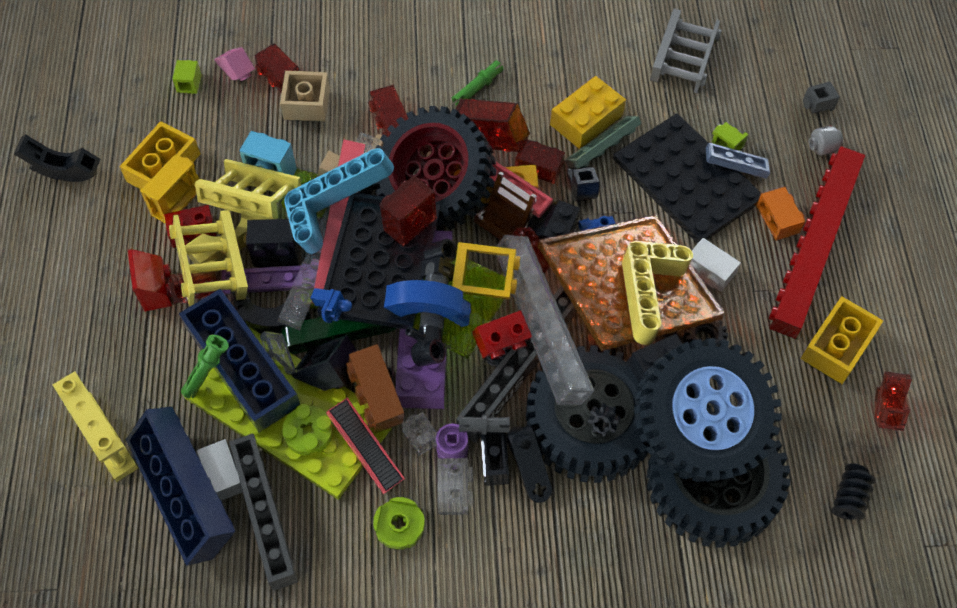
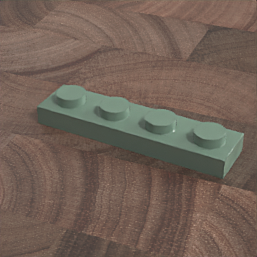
[565,116,642,168]

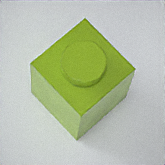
[172,60,202,94]

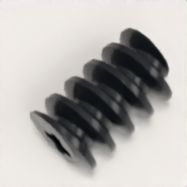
[831,463,876,520]

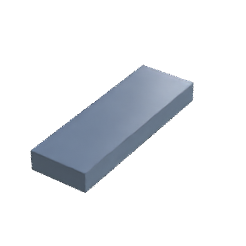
[706,143,770,179]

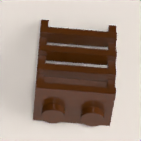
[473,171,537,246]

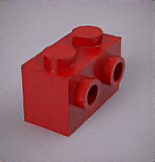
[164,205,217,248]
[472,310,532,360]

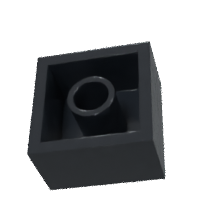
[246,219,300,268]

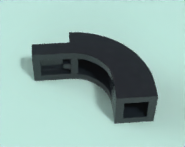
[14,134,101,182]
[230,290,311,337]

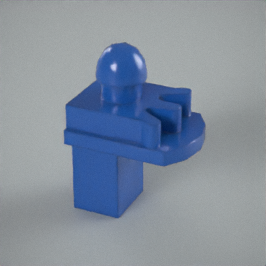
[311,288,352,323]

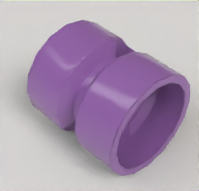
[436,423,468,466]

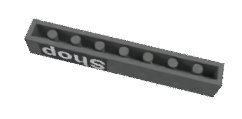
[456,279,586,443]

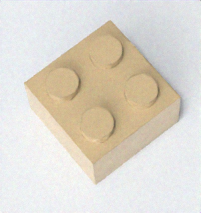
[280,71,330,122]

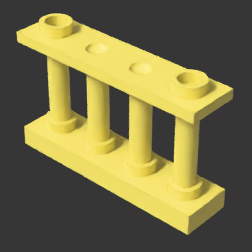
[195,159,301,220]
[169,210,248,306]
[53,371,139,482]

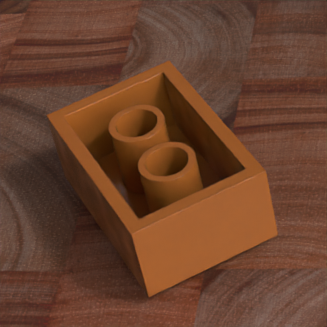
[346,344,404,434]

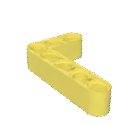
[622,241,693,345]

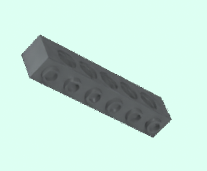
[229,433,298,591]

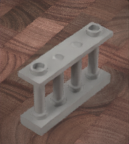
[650,9,722,93]

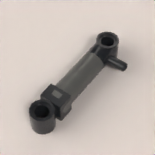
[405,238,457,367]

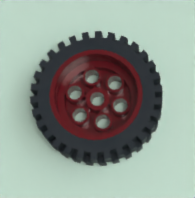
[373,106,496,231]

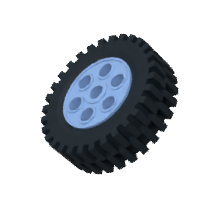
[634,338,782,482]

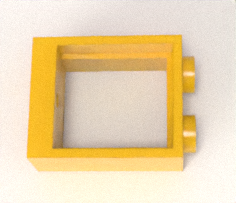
[140,154,199,224]
[452,242,520,300]

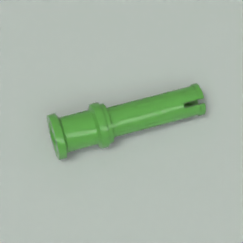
[181,335,229,399]

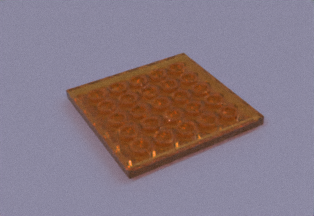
[538,215,725,351]

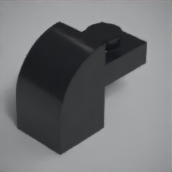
[567,166,599,202]

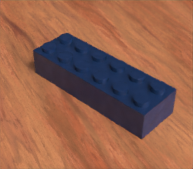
[178,289,300,432]
[125,406,236,566]

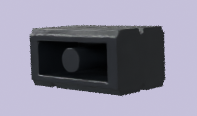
[481,432,509,486]

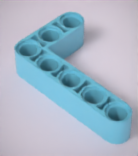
[284,148,394,254]

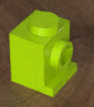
[712,122,749,151]

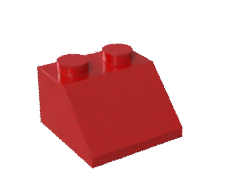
[128,249,175,312]

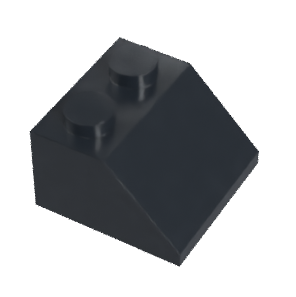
[521,200,580,257]
[291,335,357,391]

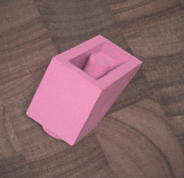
[214,47,255,81]

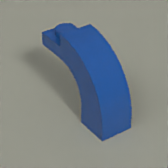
[384,280,471,327]

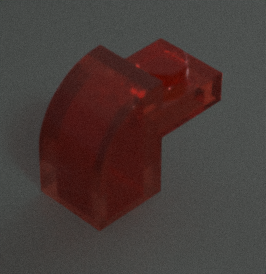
[875,371,912,431]

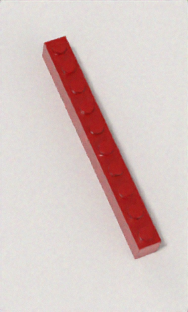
[768,146,865,339]

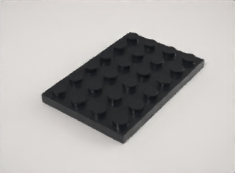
[613,113,761,244]
[317,193,441,329]

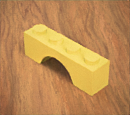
[187,214,263,275]

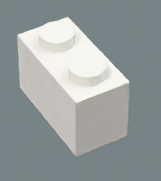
[687,238,741,292]
[197,439,243,501]

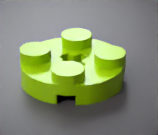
[282,404,333,455]
[373,497,425,550]

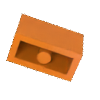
[756,187,805,241]

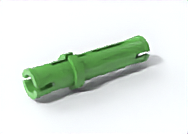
[452,60,504,107]

